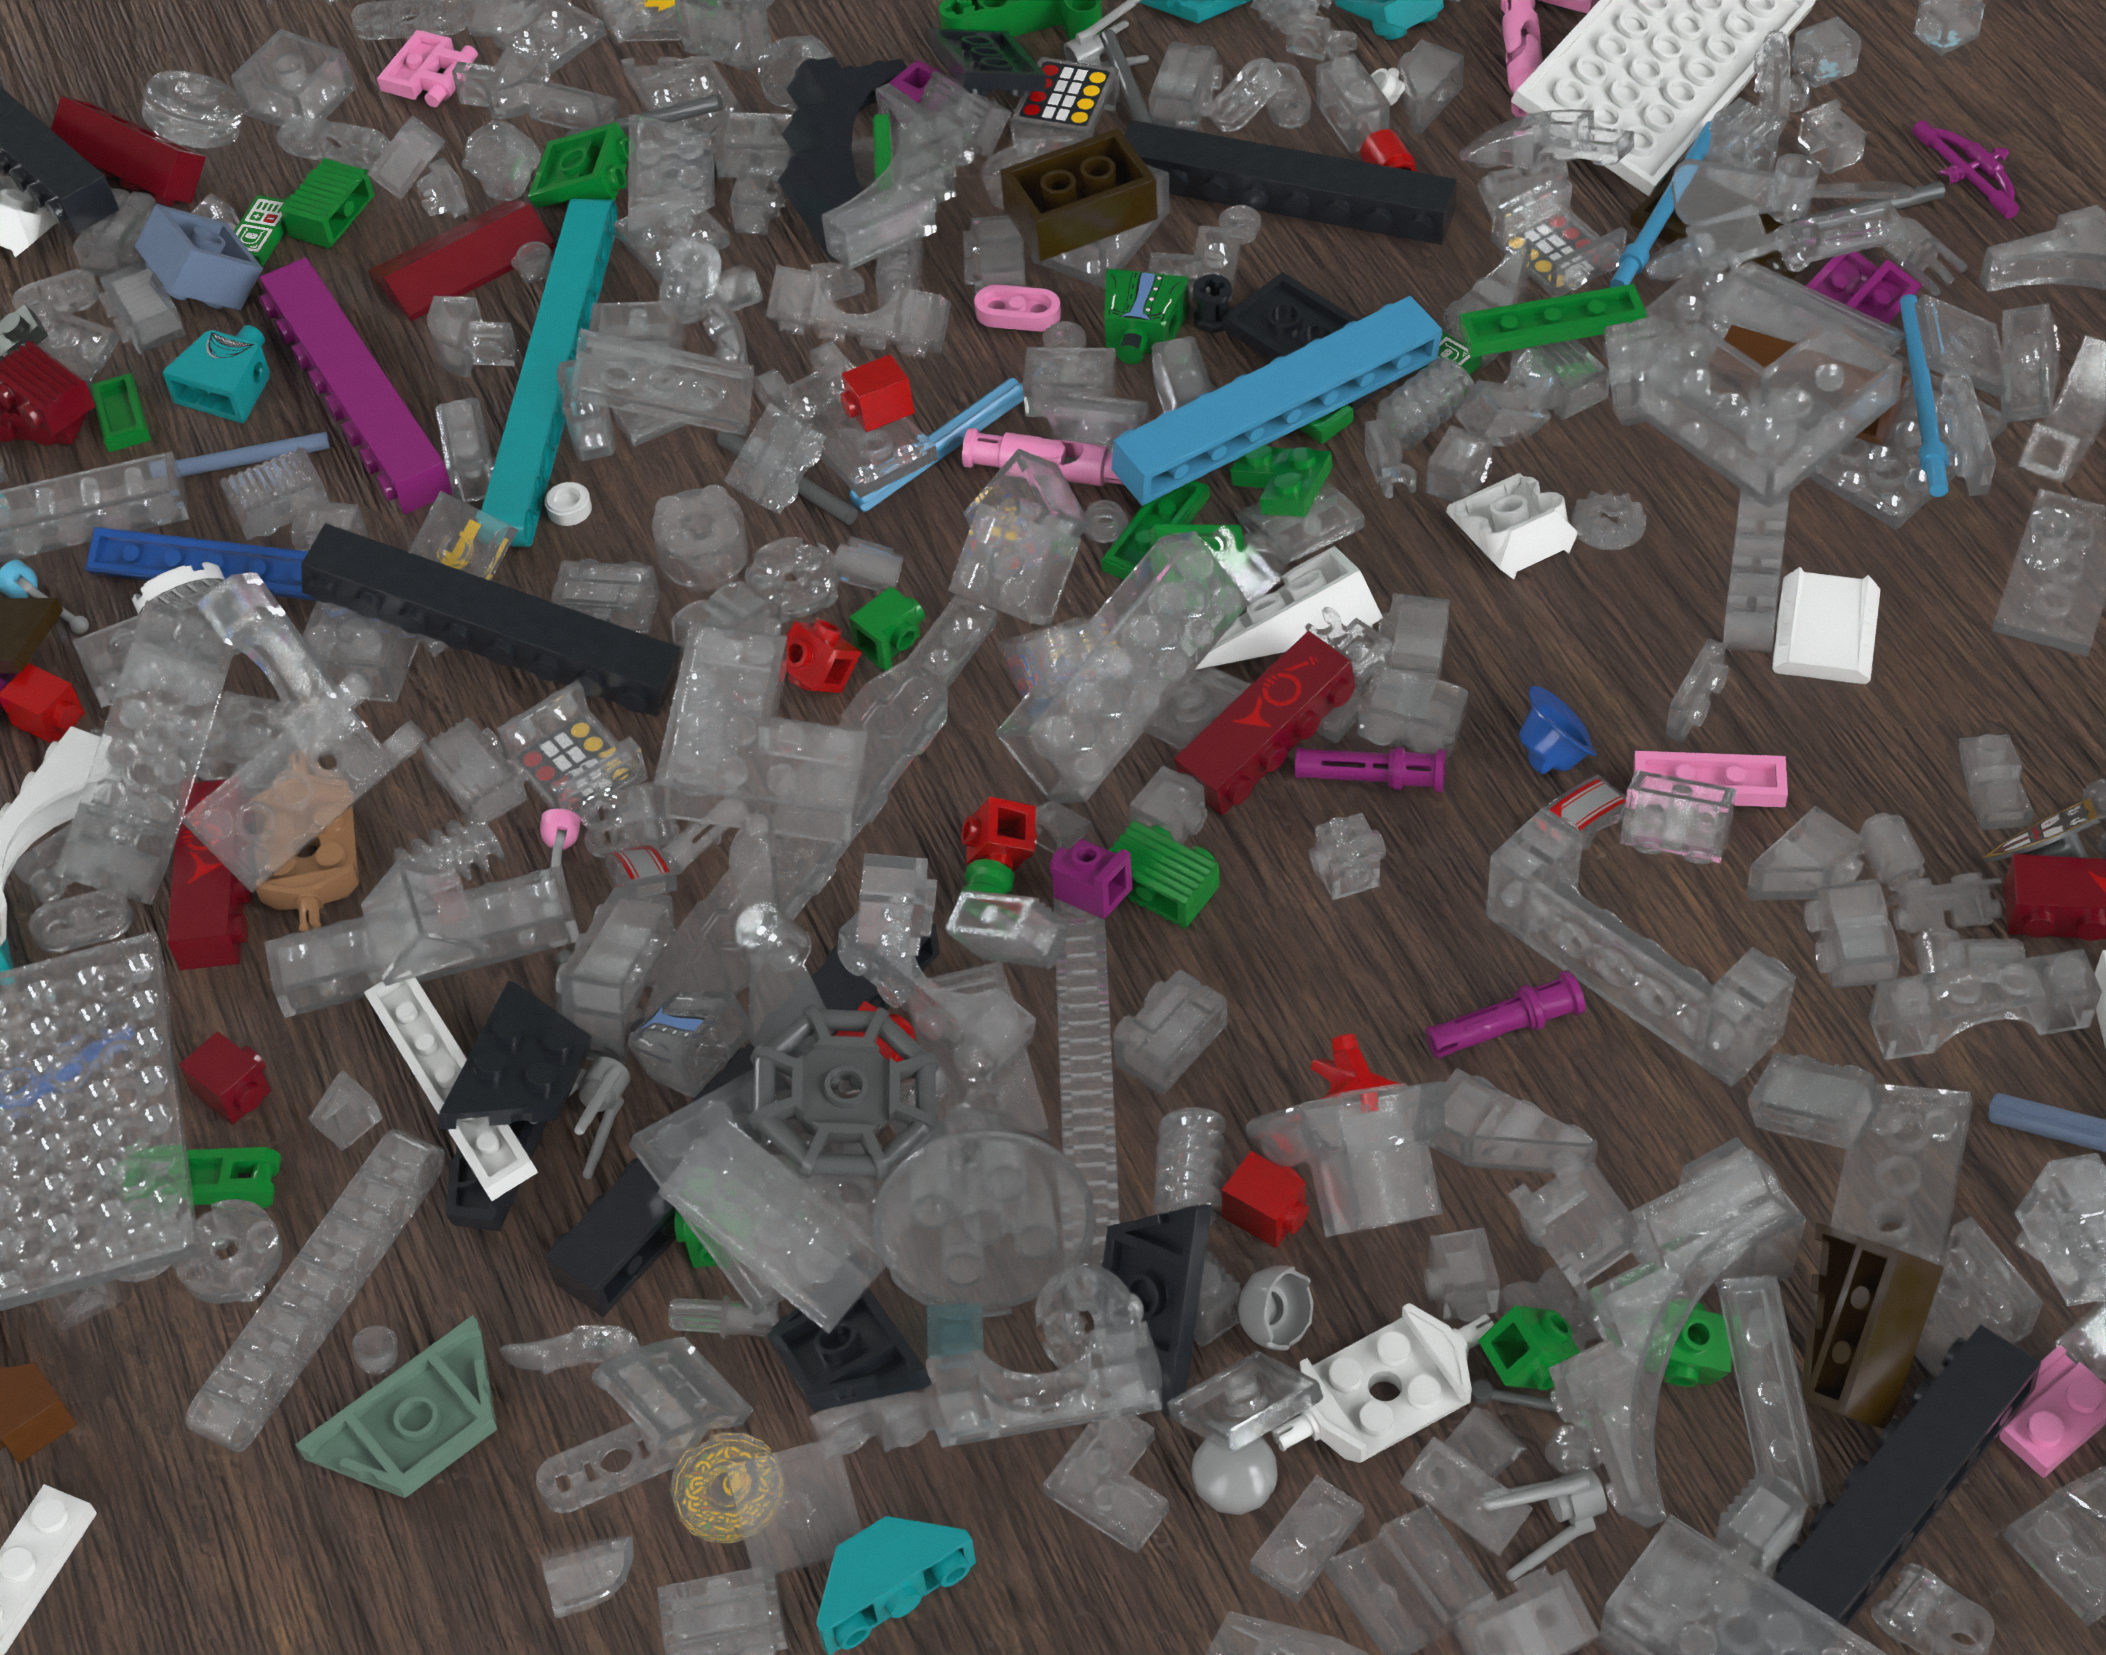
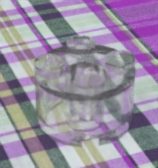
[652,485,749,592]

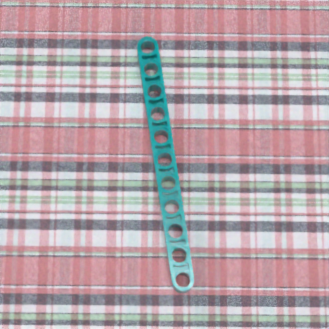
[479,198,618,547]

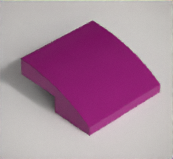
[1793,244,1923,340]

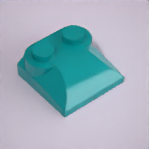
[1335,0,1444,40]

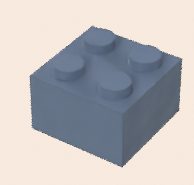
[134,204,263,311]

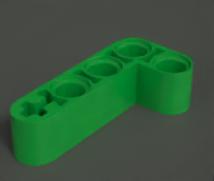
[939,0,1103,40]

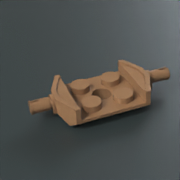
[250,752,359,934]

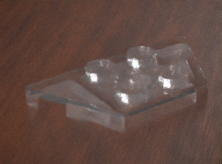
[621,56,741,158]
[628,114,715,243]

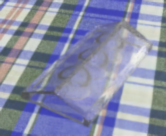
[1704,261,1906,368]
[658,1119,895,1334]

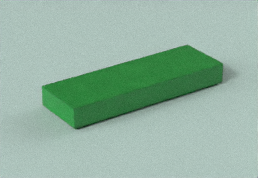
[1101,480,1210,587]

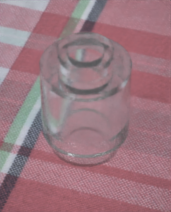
[832,536,903,593]
[1857,813,1925,891]

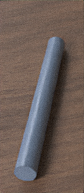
[150,431,331,482]

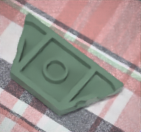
[295,1315,497,1498]

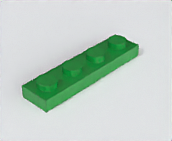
[1459,284,1647,357]

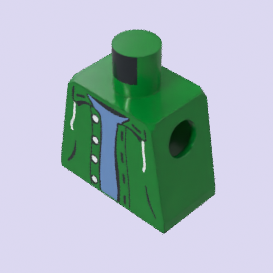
[1104,268,1190,365]

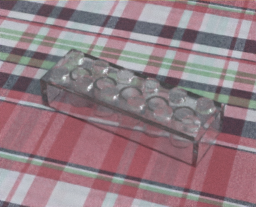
[995,531,1250,804]

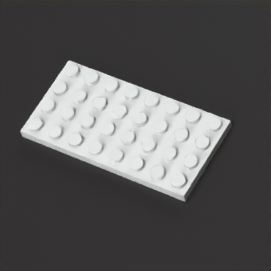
[1511,0,1816,196]

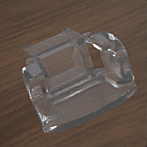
[1508,1150,1684,1332]

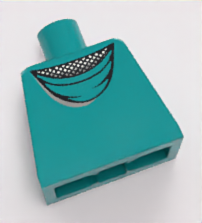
[162,325,270,424]

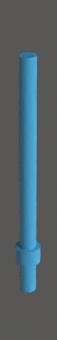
[1610,121,1721,288]
[1900,294,1949,497]

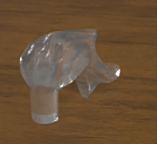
[499,1325,642,1390]

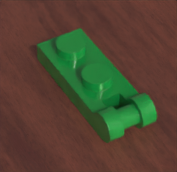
[123,1147,281,1209]

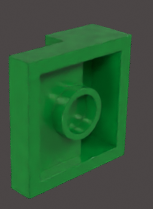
[528,122,636,209]

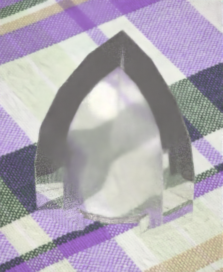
[539,1535,634,1619]

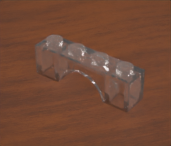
[766,265,952,358]
[196,572,367,760]
[837,890,1037,1083]
[1869,949,2102,1060]
[924,1321,1162,1447]

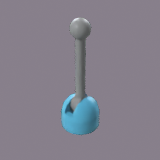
[0,560,89,634]

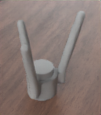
[1063,0,1149,70]
[529,1057,631,1179]
[1483,1469,1607,1581]

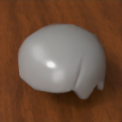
[1237,1265,1314,1351]
[1191,1427,1278,1515]

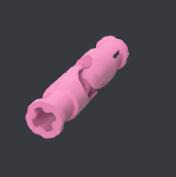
[1500,0,1543,120]
[962,428,1124,487]

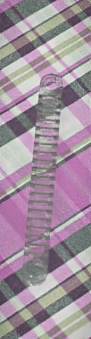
[1053,892,1120,1310]

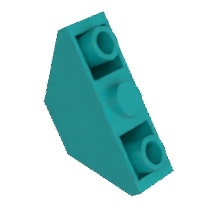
[816,1516,976,1655]

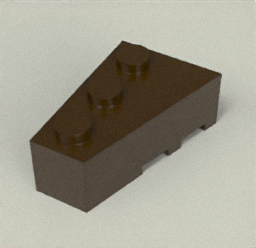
[1801,1222,1944,1429]

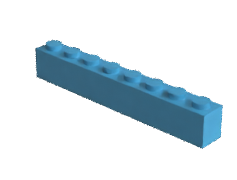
[1111,296,1443,506]

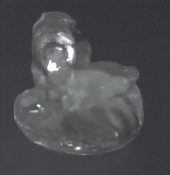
[757,35,833,111]
[462,120,541,202]

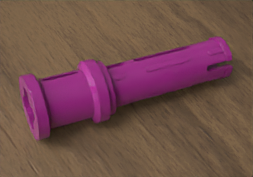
[1295,746,1446,793]
[1425,970,1586,1059]

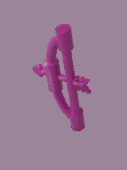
[1912,120,2019,219]

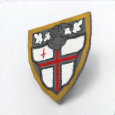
[1983,798,2100,862]

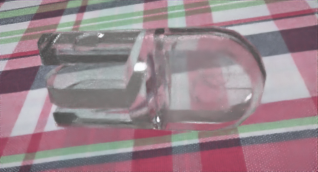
[1882,217,1967,297]

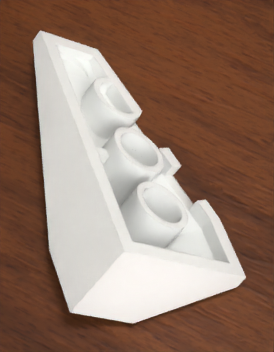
[1181,546,1383,670]

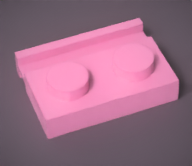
[1999,1345,2106,1478]

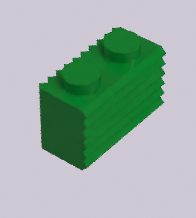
[281,158,375,250]
[1109,820,1220,929]

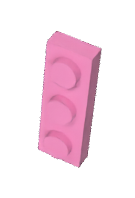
[1633,751,1788,807]

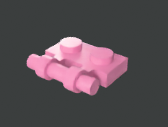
[377,30,478,107]

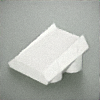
[0,176,56,257]
[1446,473,1578,579]
[1772,567,1880,684]

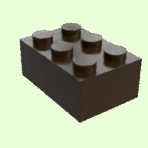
[1000,128,1158,262]

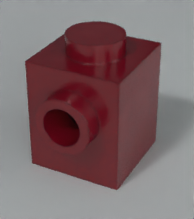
[179,1031,271,1125]

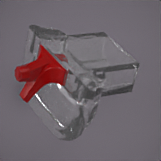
[1245,1034,1450,1237]

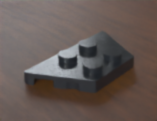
[439,981,592,1130]
[1093,1204,1212,1417]
[767,1254,932,1412]

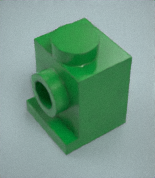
[849,586,925,672]

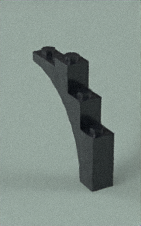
[778,57,907,262]

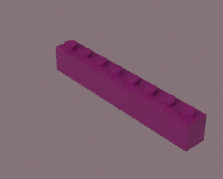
[259,257,453,515]

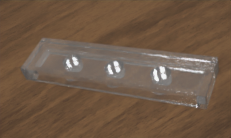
[1717,1275,1826,1512]

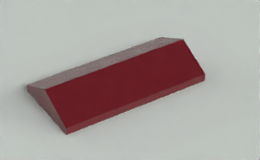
[368,198,556,322]

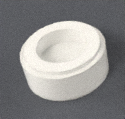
[544,482,592,526]

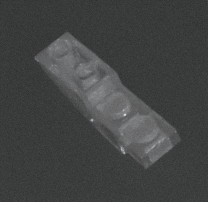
[1460,109,1634,172]

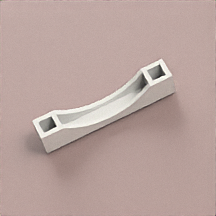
[0,726,125,946]

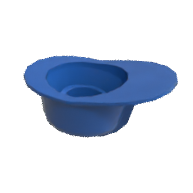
[1519,685,1597,774]

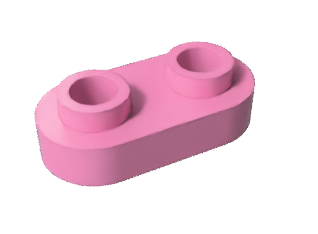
[974,285,1061,332]

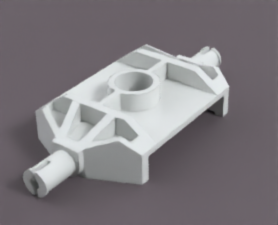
[1271,1303,1494,1463]

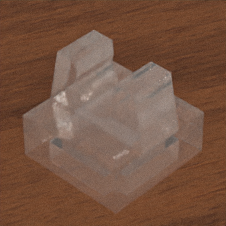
[416,157,469,218]

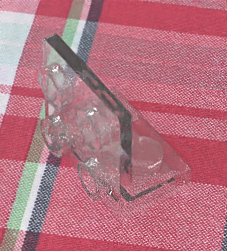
[1915,1216,2043,1380]

